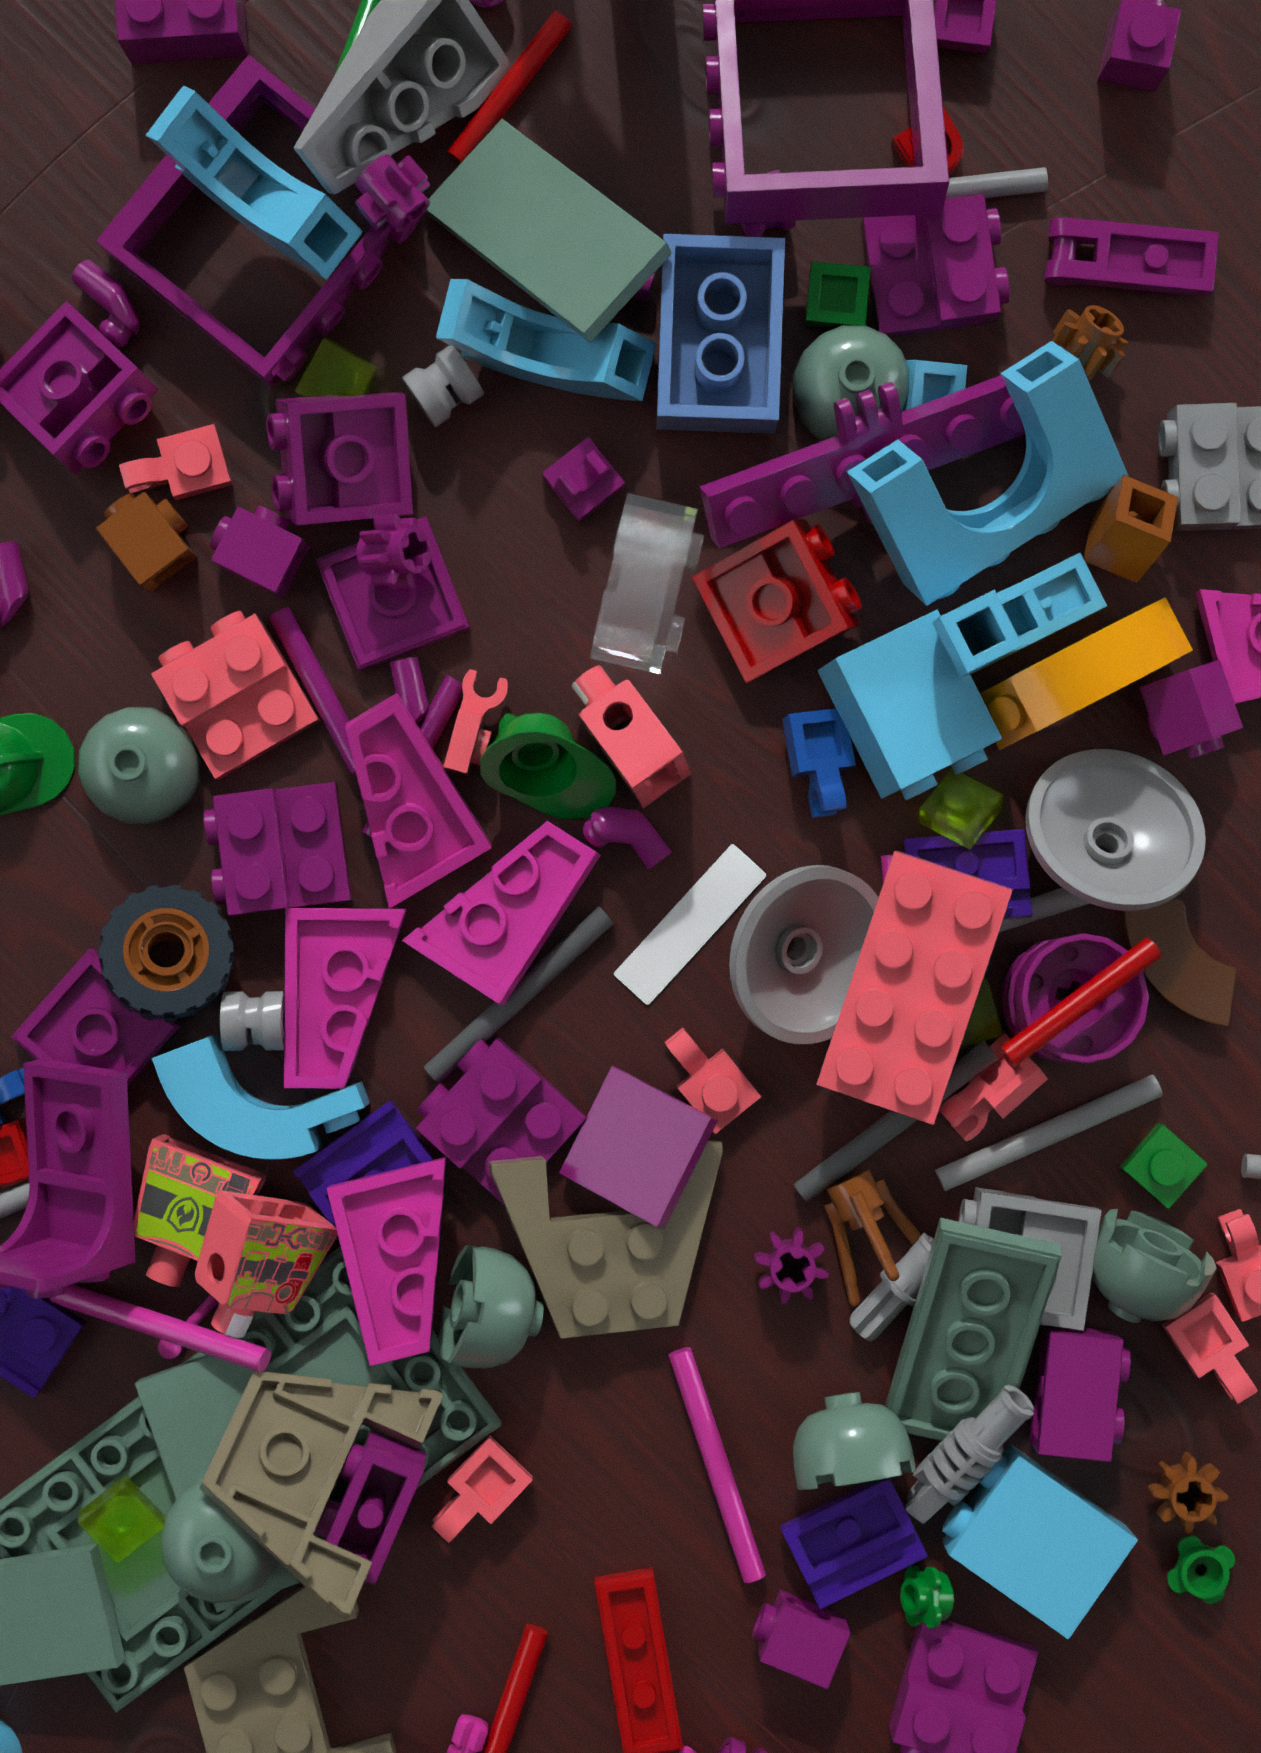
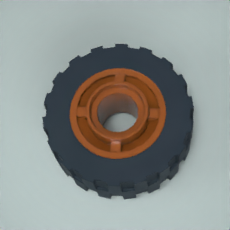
[98,884,234,1022]

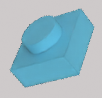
[903,360,967,411]

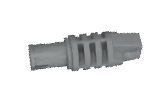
[905,1385,1034,1524]

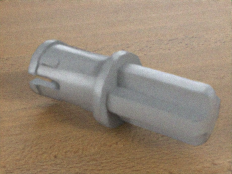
[850,1233,934,1341]

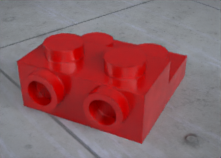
[692,519,862,683]

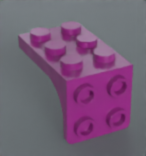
[0,1059,135,1298]

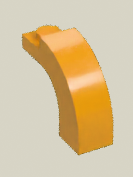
[980,597,1193,750]

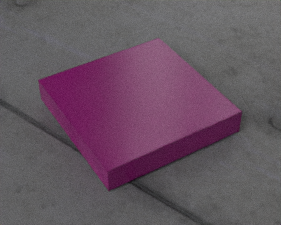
[315,516,470,672]
[11,948,182,1088]
[559,1066,718,1229]

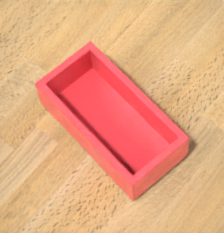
[816,851,1013,1125]

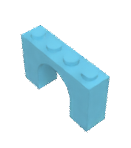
[847,341,1128,606]

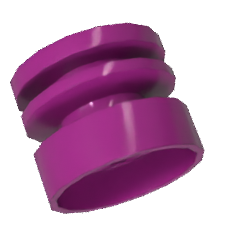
[999,933,1149,1063]

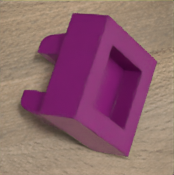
[542,436,625,523]

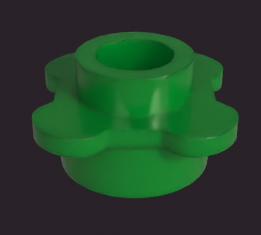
[1166,1535,1235,1604]
[900,1565,954,1629]

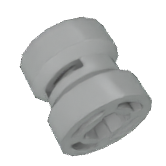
[402,345,484,428]
[220,991,285,1051]

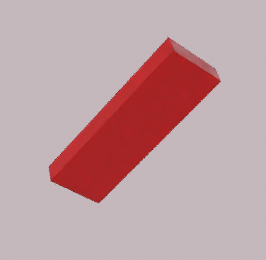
[594,1567,684,1753]

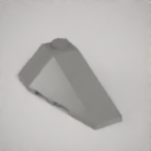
[294,0,512,195]

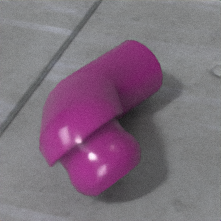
[72,260,141,348]
[0,541,29,627]
[389,657,429,725]
[583,806,672,869]

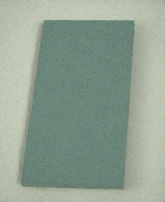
[0,1246,502,1712]

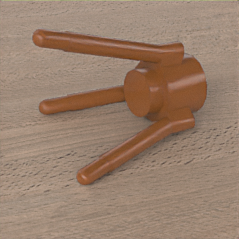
[824,1170,921,1307]

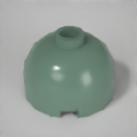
[792,325,909,441]
[78,706,201,825]
[1092,1209,1217,1323]
[439,1245,544,1368]
[793,1392,916,1490]
[161,1479,279,1603]

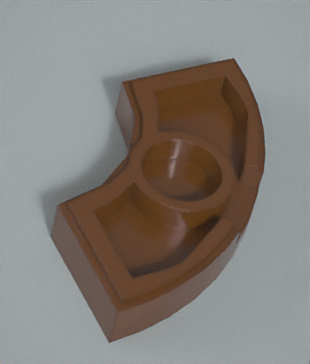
[1121,899,1236,1027]

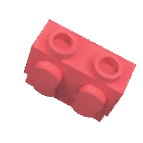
[151,611,321,780]

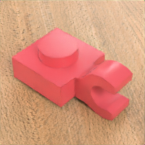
[119,424,233,501]
[443,669,508,776]
[664,1027,761,1134]
[939,1033,1048,1142]
[1216,1209,1261,1322]
[1161,1292,1258,1404]
[431,1435,533,1543]

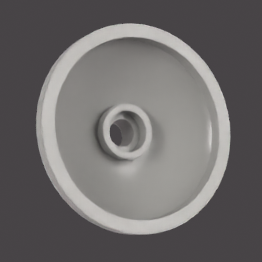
[1025,749,1206,911]
[729,865,879,1044]

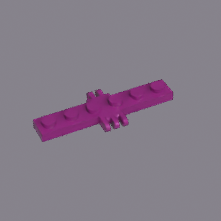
[700,375,1025,548]

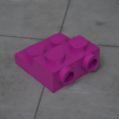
[861,194,1010,338]
[0,301,159,475]
[266,392,413,525]
[204,782,353,915]
[416,1037,587,1205]
[888,1620,1039,1753]

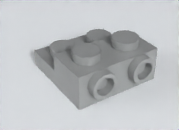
[1158,403,1261,532]
[958,1187,1102,1331]

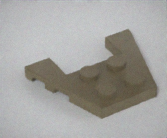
[488,1139,723,1339]
[199,1371,443,1620]
[184,1586,397,1753]

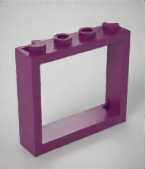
[702,0,949,224]
[96,55,421,390]

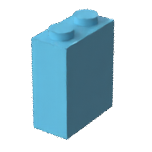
[818,609,1002,800]
[942,1444,1138,1640]

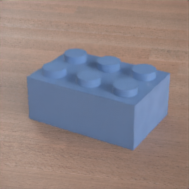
[656,234,785,434]

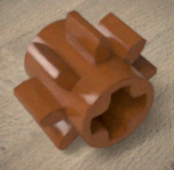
[1052,305,1128,381]
[1148,1452,1228,1533]

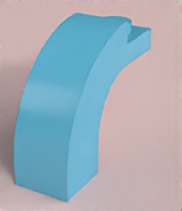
[146,85,363,280]
[436,279,657,401]
[933,553,1107,678]
[152,1034,370,1159]

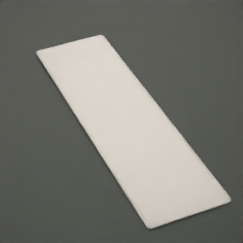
[614,844,766,1005]

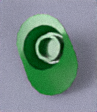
[0,713,75,816]
[480,713,616,820]

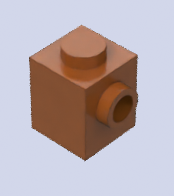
[1084,475,1178,583]
[96,492,197,593]

